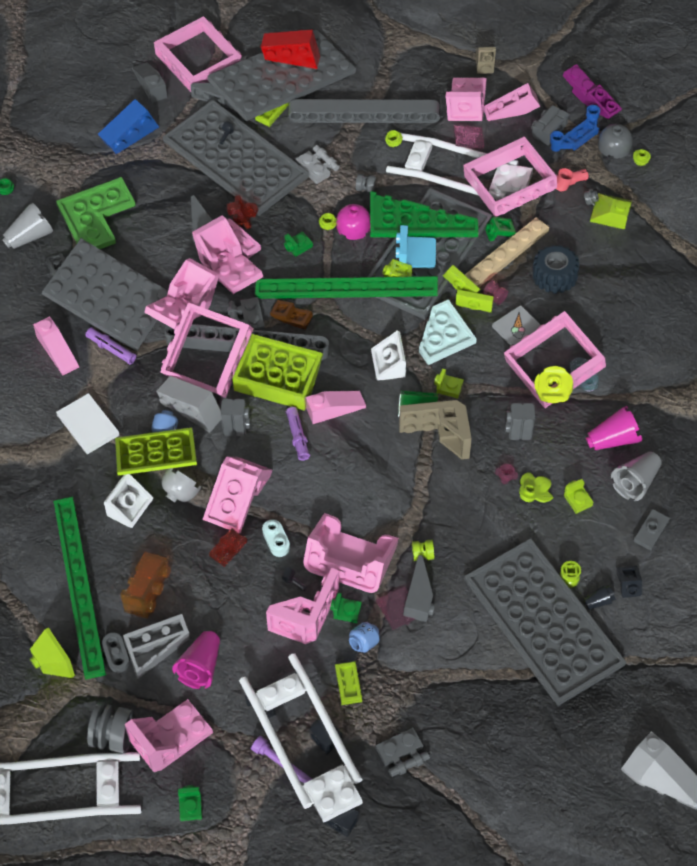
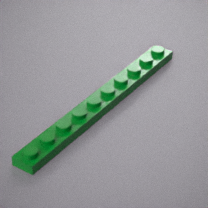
[255,276,438,299]
[53,497,106,680]

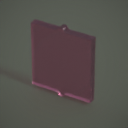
[454,125,484,149]
[376,587,415,630]

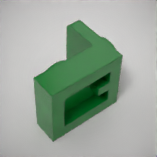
[485,217,516,241]
[284,231,313,257]
[330,592,362,623]
[178,785,202,821]

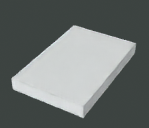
[56,393,119,454]

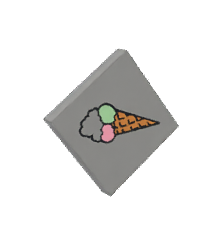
[492,305,541,346]

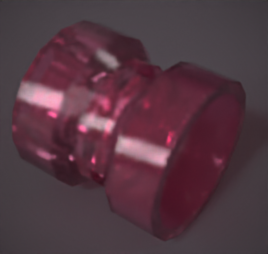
[483,280,509,305]

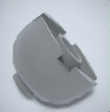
[162,468,202,503]

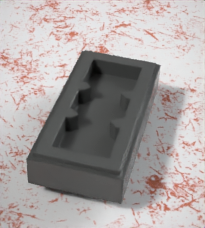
[634,509,670,551]

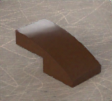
[270,300,313,329]

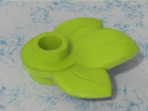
[519,472,553,503]

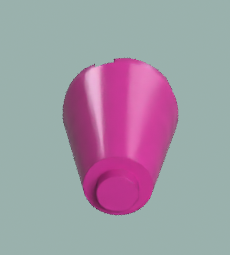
[586,406,642,450]
[172,631,220,689]

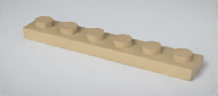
[465,217,549,288]

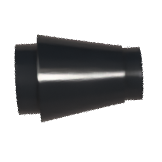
[584,585,616,610]

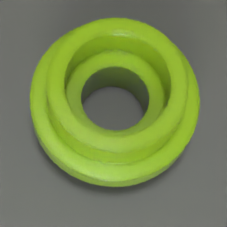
[385,130,403,147]
[633,149,651,166]
[319,213,337,230]

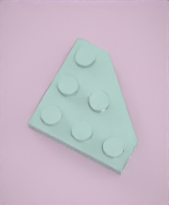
[419,299,477,365]

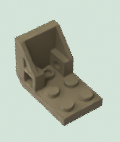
[399,400,472,459]

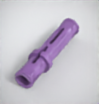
[86,327,136,365]
[286,407,310,461]

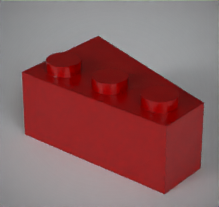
[261,30,320,69]

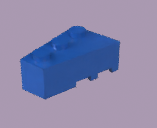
[98,99,159,154]

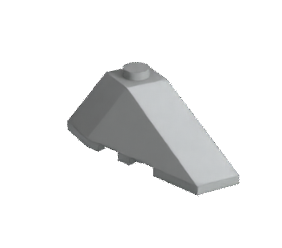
[621,731,697,810]

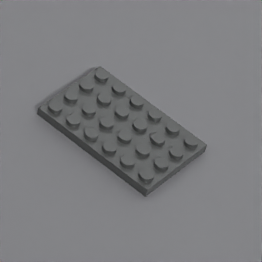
[42,238,168,352]

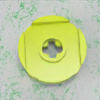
[534,366,573,403]

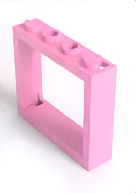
[154,16,242,92]
[463,137,557,217]
[161,303,254,398]
[504,311,606,408]

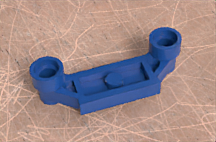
[550,105,600,152]

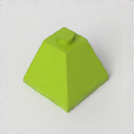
[590,193,632,229]
[30,627,75,678]

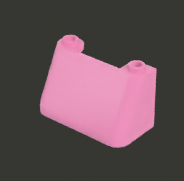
[304,513,399,593]

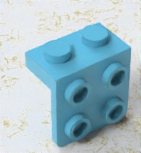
[396,225,436,269]

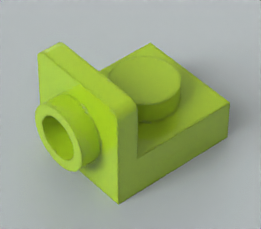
[382,259,412,277]
[434,368,464,399]
[564,479,594,514]

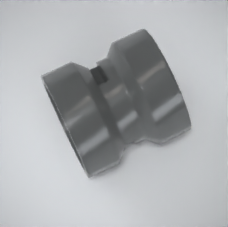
[356,174,376,192]

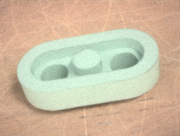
[262,520,290,557]

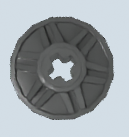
[87,703,135,753]

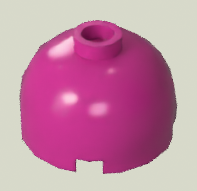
[336,204,370,240]

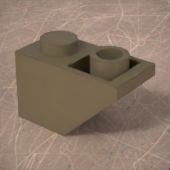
[475,47,496,74]

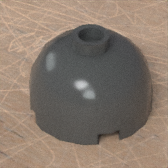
[598,124,633,159]

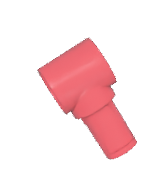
[556,168,589,191]

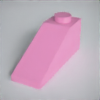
[484,83,540,121]
[33,316,79,376]
[306,391,366,424]

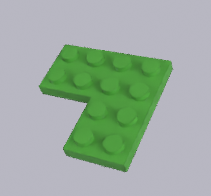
[56,177,136,249]

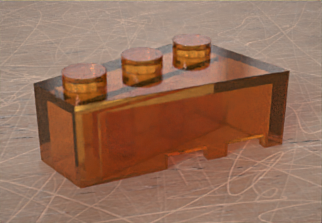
[120,552,171,619]

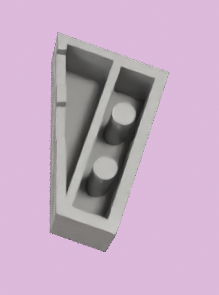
[156,376,221,433]
[123,614,190,679]

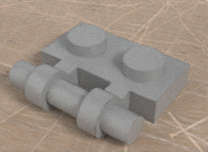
[295,145,340,184]

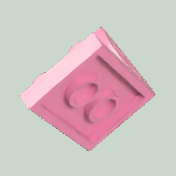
[446,78,487,121]
[192,215,263,294]
[145,258,219,329]
[203,456,273,533]
[266,568,339,644]
[125,699,213,772]

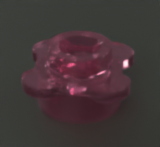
[495,464,518,484]

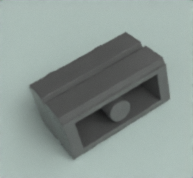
[531,105,569,146]
[221,399,250,436]
[505,403,535,440]

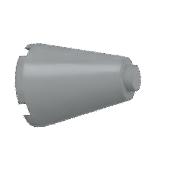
[2,203,53,249]
[611,452,661,501]

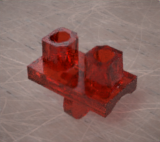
[227,195,259,229]
[209,528,248,567]

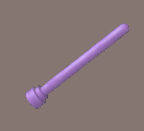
[251,736,312,783]

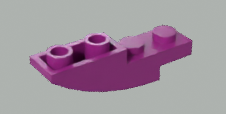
[563,64,622,119]

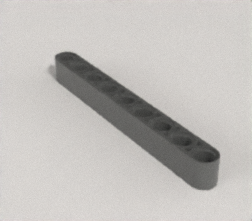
[288,99,440,123]
[165,324,329,360]

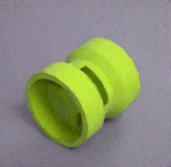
[412,540,434,561]
[560,561,581,588]

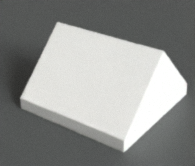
[371,331,406,380]
[104,474,153,528]

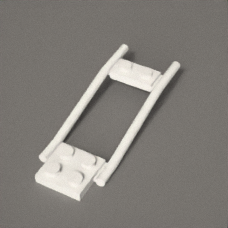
[386,133,533,200]
[239,654,363,823]
[0,752,141,825]

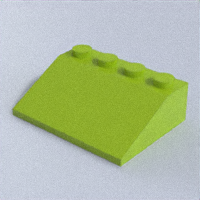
[233,334,323,410]
[115,428,197,476]

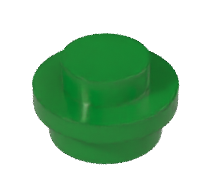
[0,178,14,195]

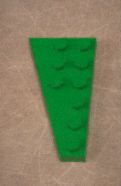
[370,191,478,237]

